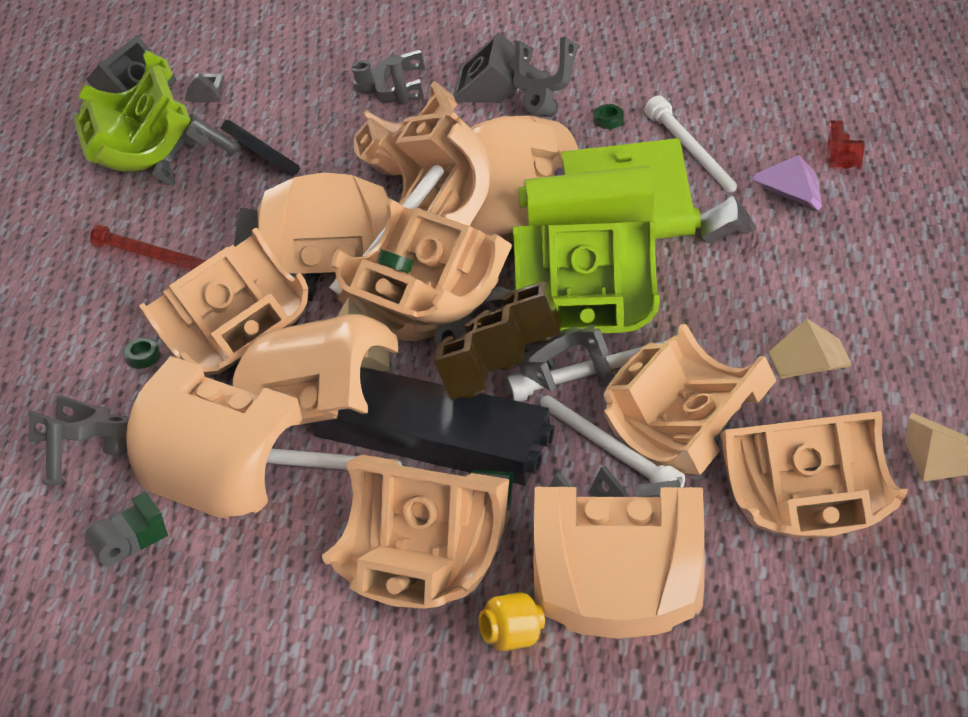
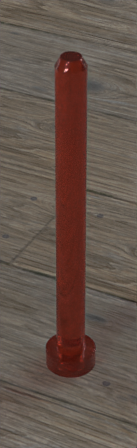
[90,224,207,270]

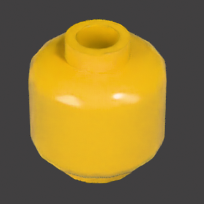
[479,592,545,652]

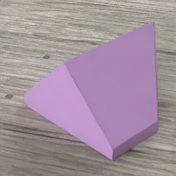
[752,155,822,210]

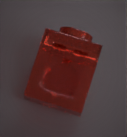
[827,120,865,169]

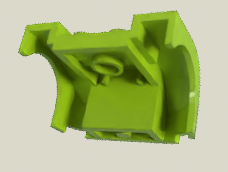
[74,50,191,173]
[513,221,660,333]

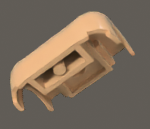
[378,112,491,226]
[470,118,559,242]
[331,199,512,324]
[139,227,309,377]
[232,314,398,426]
[126,356,302,519]

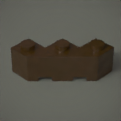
[434,281,561,400]

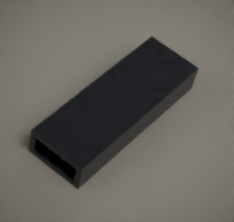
[312,367,555,486]

